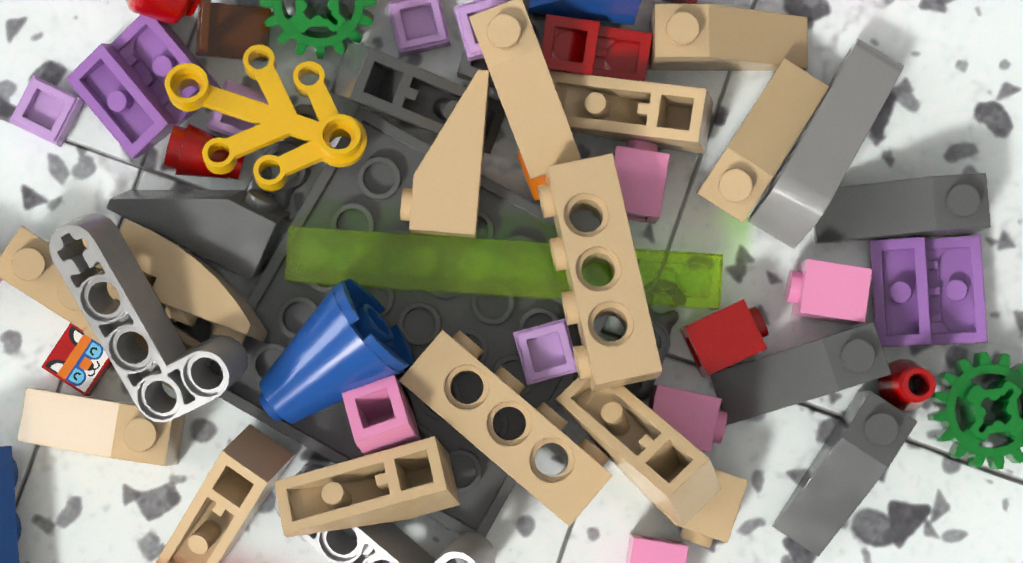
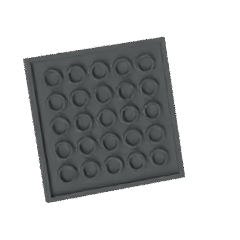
[209,106,639,537]

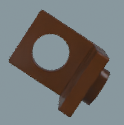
[195,0,271,62]

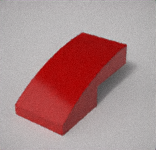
[541,14,653,81]

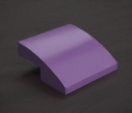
[66,15,222,159]
[870,235,988,347]

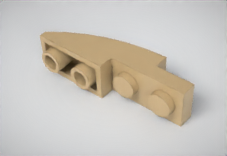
[82,219,267,345]
[0,226,201,391]

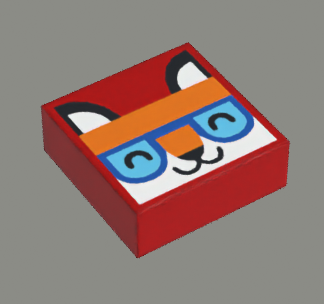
[41,323,112,396]

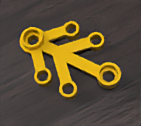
[165,44,367,192]

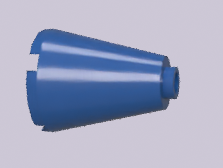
[259,278,414,424]

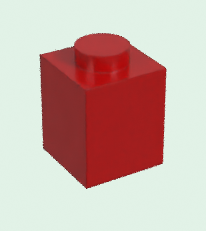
[679,299,769,377]

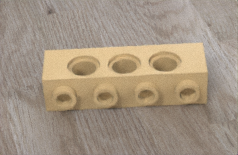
[538,153,663,392]
[399,330,613,527]

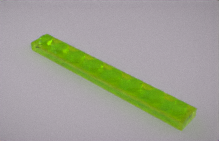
[285,226,723,310]

